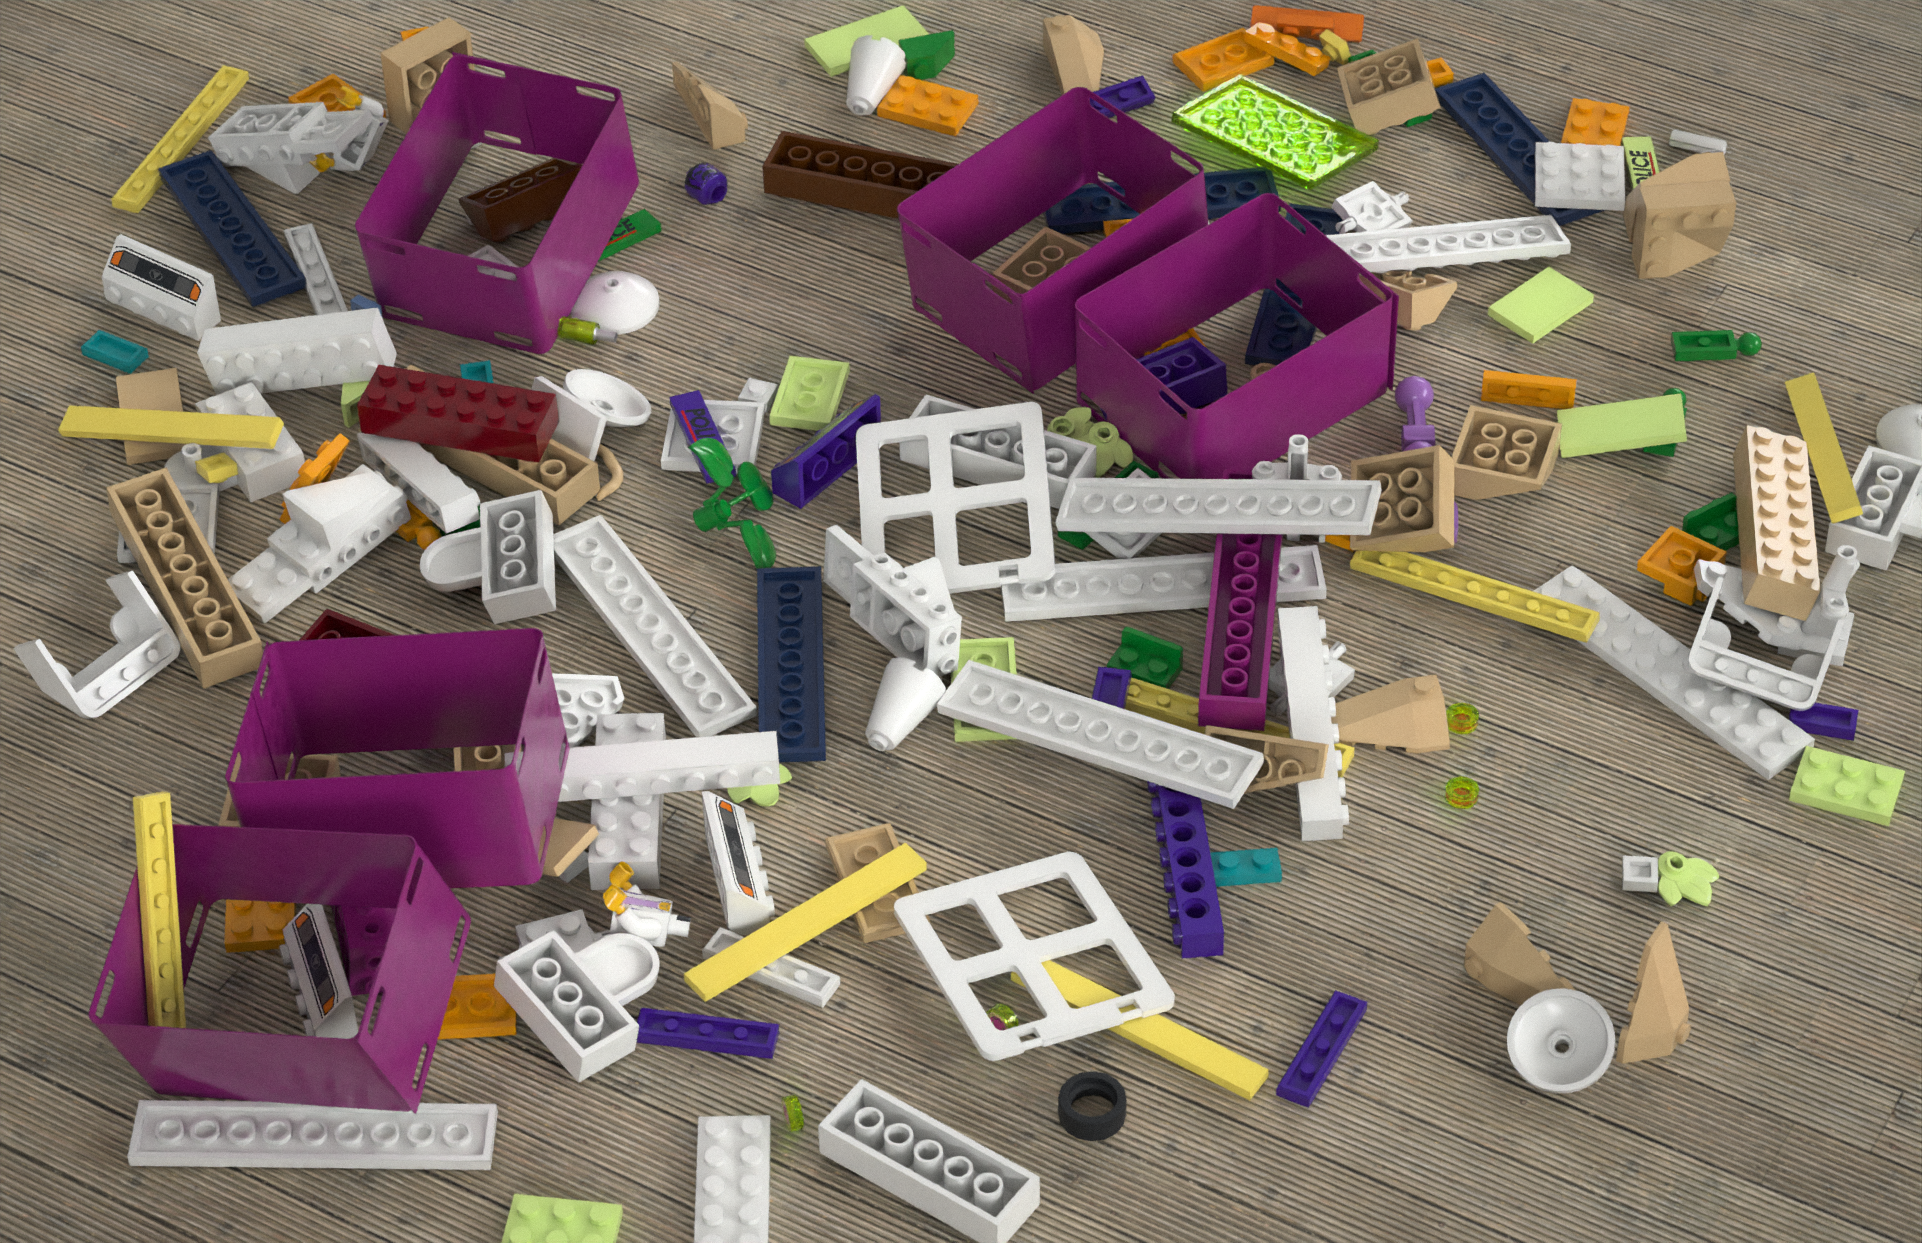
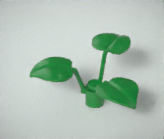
[688,438,776,569]

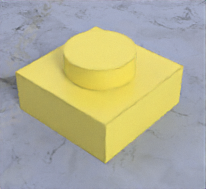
[1319,29,1351,65]
[195,452,238,483]

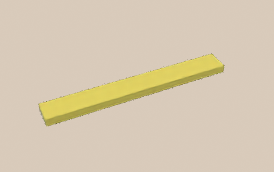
[111,65,249,213]
[1784,372,1863,524]
[58,405,284,449]
[1350,550,1600,643]
[1125,677,1355,777]
[133,791,186,1028]
[684,843,927,1002]
[1011,960,1269,1101]

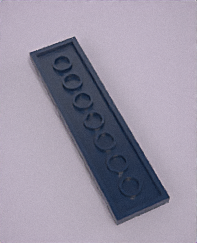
[1435,73,1605,226]
[158,150,307,307]
[1043,166,1281,234]
[1245,203,1343,366]
[757,566,826,763]

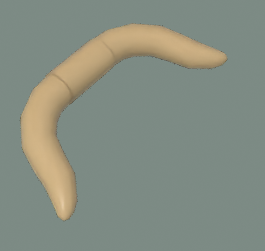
[596,444,623,501]

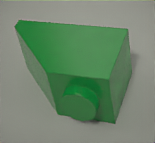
[899,30,955,80]

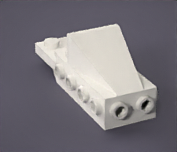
[208,102,374,194]
[228,464,411,624]
[823,525,962,677]

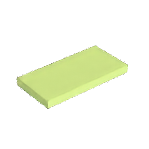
[805,5,929,77]
[1557,394,1687,458]
[951,637,1017,742]

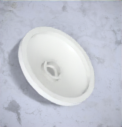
[571,271,660,335]
[563,369,651,427]
[1876,404,1922,461]
[1507,989,1615,1093]

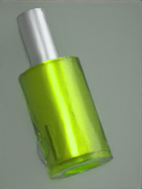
[558,316,618,345]

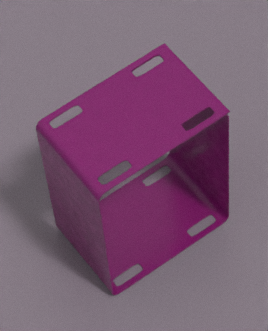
[355,52,639,354]
[897,87,1209,394]
[1075,193,1399,479]
[225,628,570,888]
[88,824,471,1114]

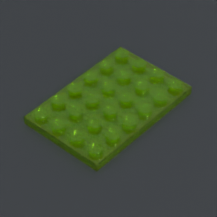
[1171,74,1379,190]

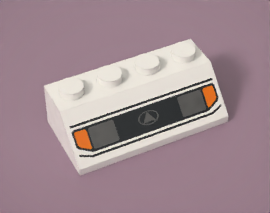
[102,234,221,341]
[702,791,775,936]
[279,904,358,1039]

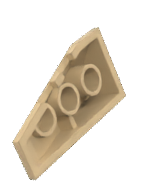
[1043,15,1104,95]
[672,61,748,150]
[1359,269,1457,330]
[1331,675,1450,753]
[1205,725,1329,794]
[1464,902,1575,1005]
[1616,921,1691,1064]

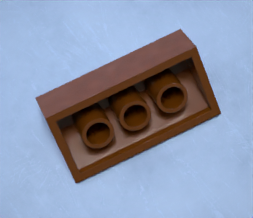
[458,158,582,243]

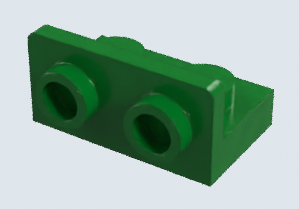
[1682,492,1739,551]
[1107,626,1183,689]

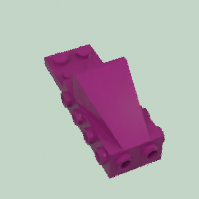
[331,905,396,996]

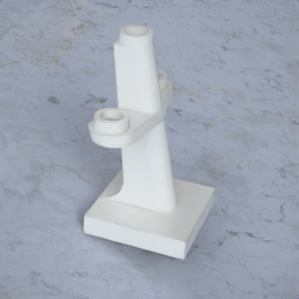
[1252,434,1342,543]
[1777,545,1860,667]

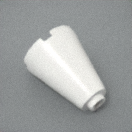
[846,35,906,116]
[865,657,946,751]

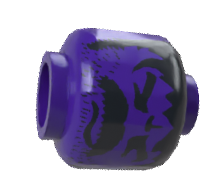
[684,162,728,205]

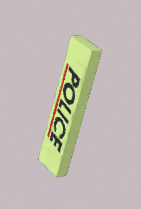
[1621,136,1659,191]

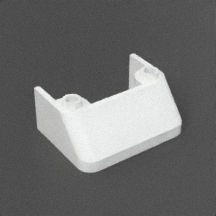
[13,570,180,719]
[1688,577,1845,711]

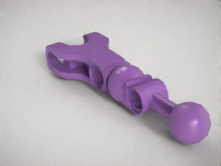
[1394,375,1458,543]

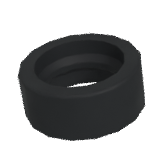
[1058,1071,1127,1141]

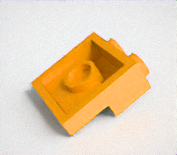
[1637,526,1727,606]

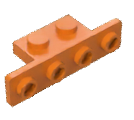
[1250,5,1364,42]

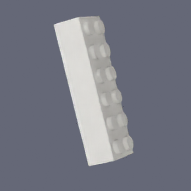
[197,307,397,395]
[899,394,1096,509]
[588,713,666,890]
[818,1079,1040,1243]

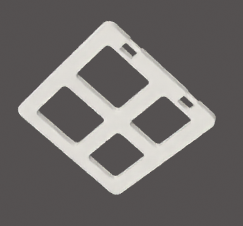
[856,402,1056,594]
[894,852,1175,1061]

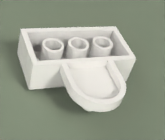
[164,382,305,502]
[1825,445,1922,570]
[420,490,556,624]
[494,930,660,1083]

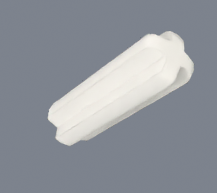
[1669,130,1727,155]

